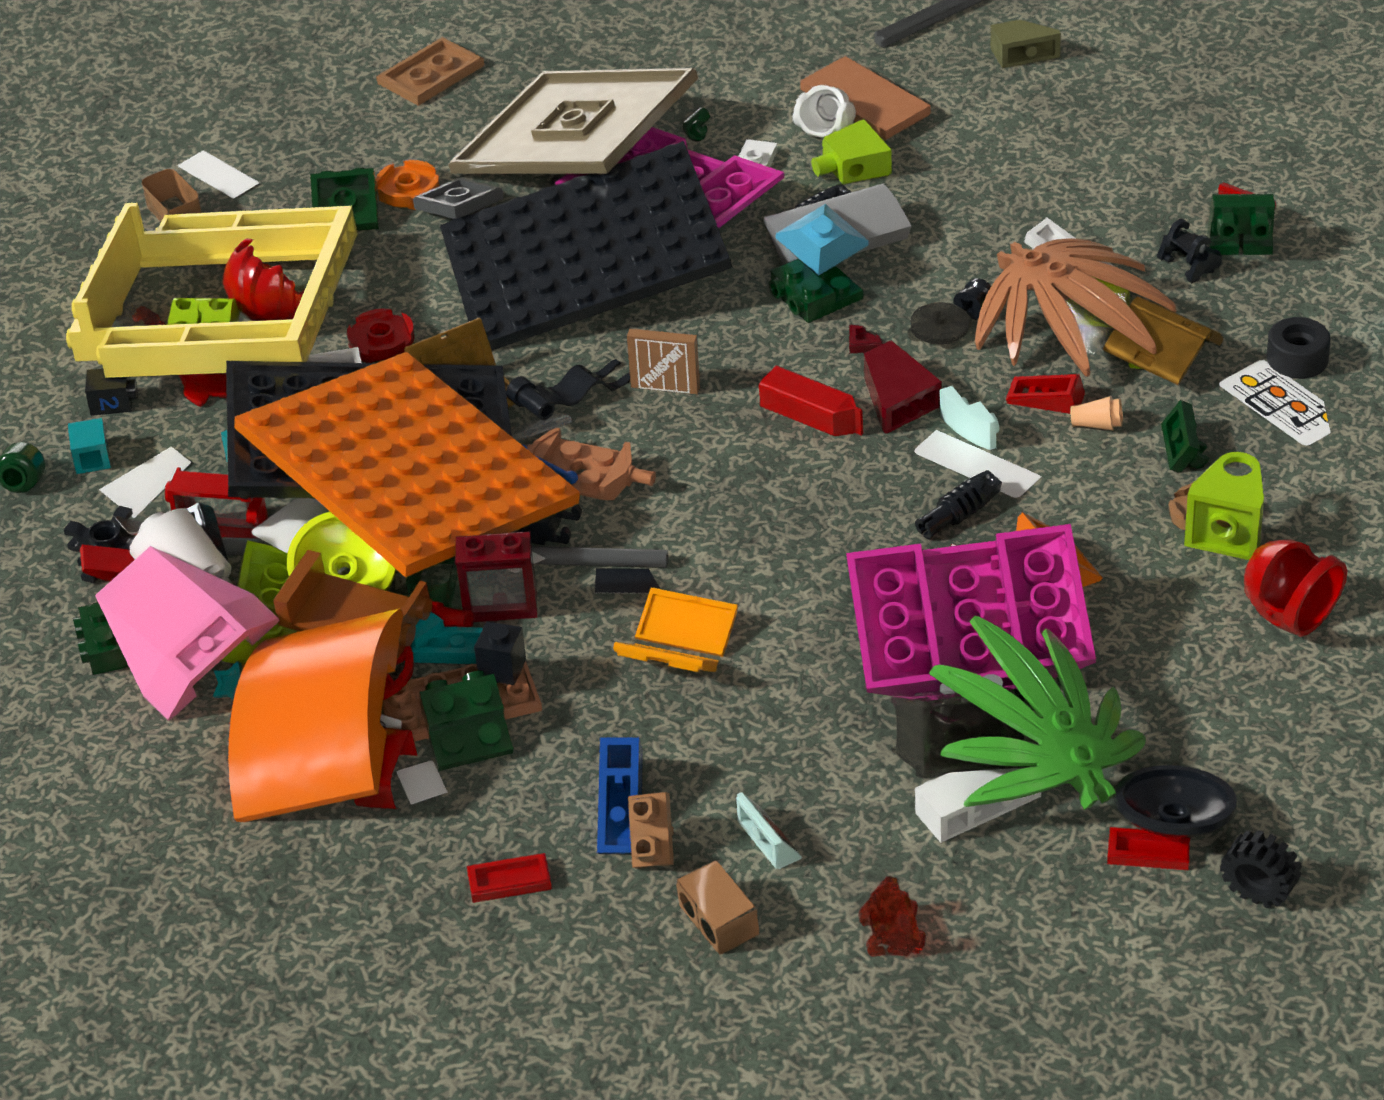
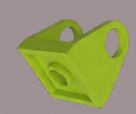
[1184,452,1264,560]

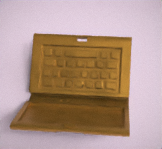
[1103,296,1223,385]
[404,318,515,407]

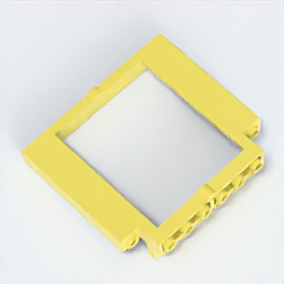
[66,203,357,378]

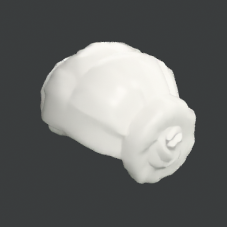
[792,85,856,139]

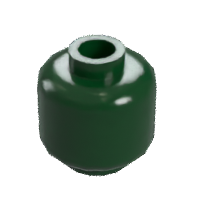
[0,442,45,493]

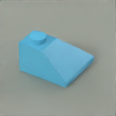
[775,204,869,276]

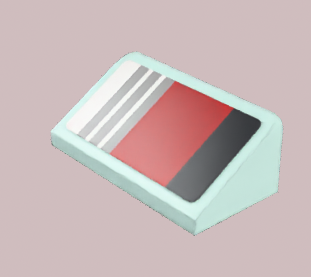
[736,792,802,869]

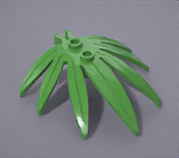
[929,616,1146,810]

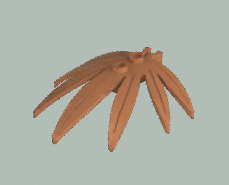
[975,238,1177,377]

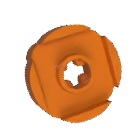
[376,160,440,210]

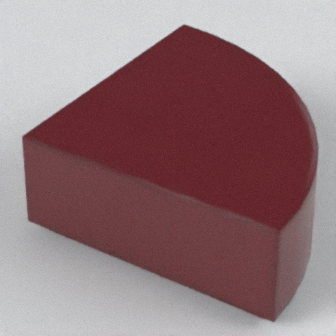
[849,325,883,353]

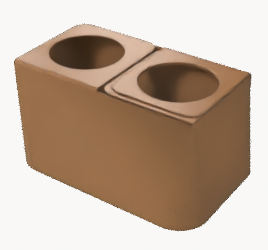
[142,169,201,222]
[676,861,759,955]

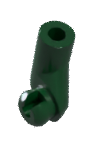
[682,107,710,142]

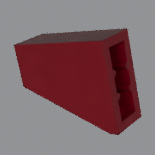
[864,340,942,434]

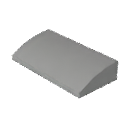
[763,184,911,266]

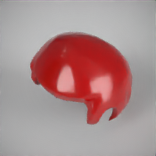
[223,238,306,321]

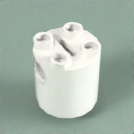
[130,508,232,583]

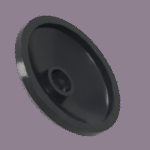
[1115,765,1237,838]

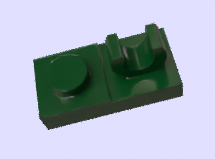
[1161,400,1209,473]

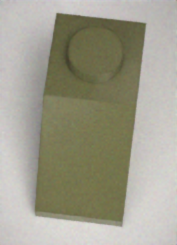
[991,20,1061,68]

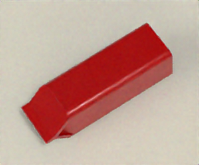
[759,366,863,436]

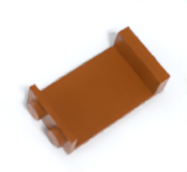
[273,550,432,658]

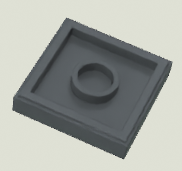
[413,178,504,219]

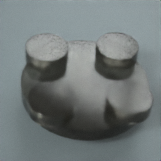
[908,302,972,349]

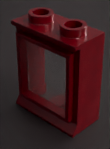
[455,532,537,622]

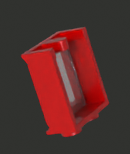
[165,467,268,538]

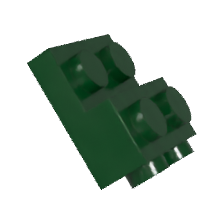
[310,168,379,231]
[769,259,863,323]
[73,602,129,675]
[419,671,513,771]

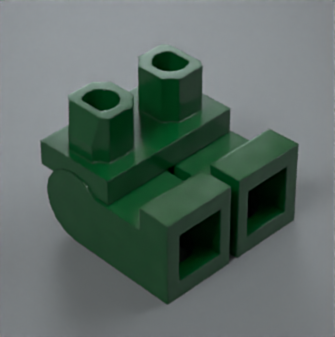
[1207,194,1275,255]

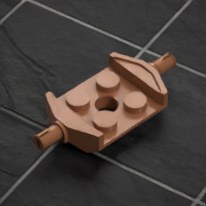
[523,427,656,500]

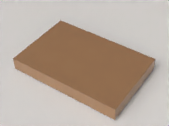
[376,37,484,106]

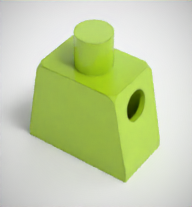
[811,119,892,184]

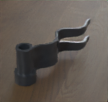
[506,359,630,420]

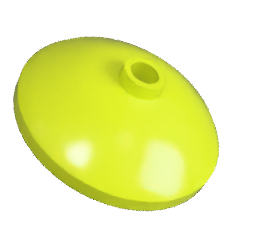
[287,512,396,591]

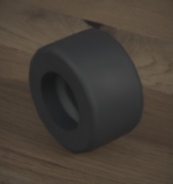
[1267,317,1330,379]

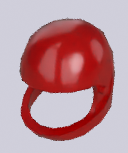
[1244,539,1348,637]

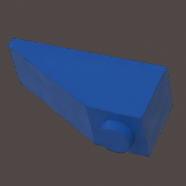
[597,737,643,854]

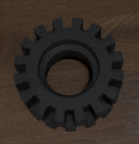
[1220,830,1302,908]

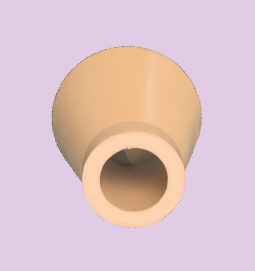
[1070,396,1123,431]

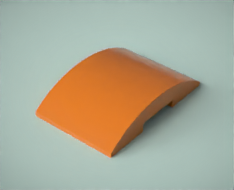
[228,608,403,822]

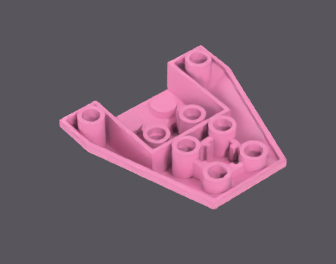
[95,546,279,721]

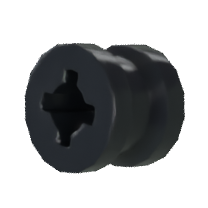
[954,278,991,320]

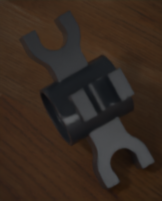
[64,506,135,583]

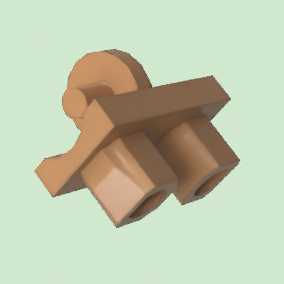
[628,792,674,868]

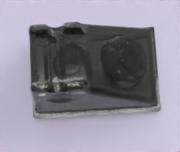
[891,685,1024,779]

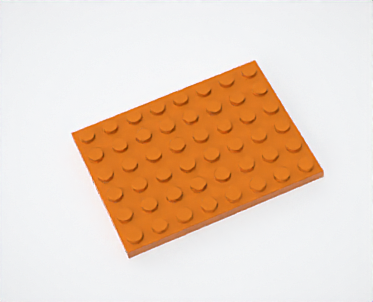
[234,352,580,577]

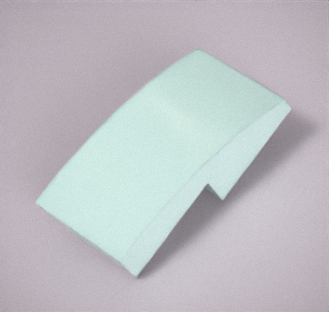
[940,386,999,450]

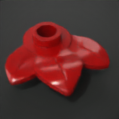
[179,373,226,407]

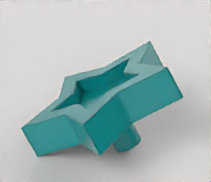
[212,661,243,700]

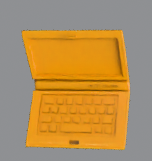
[613,587,738,672]

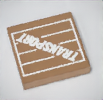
[627,329,700,394]

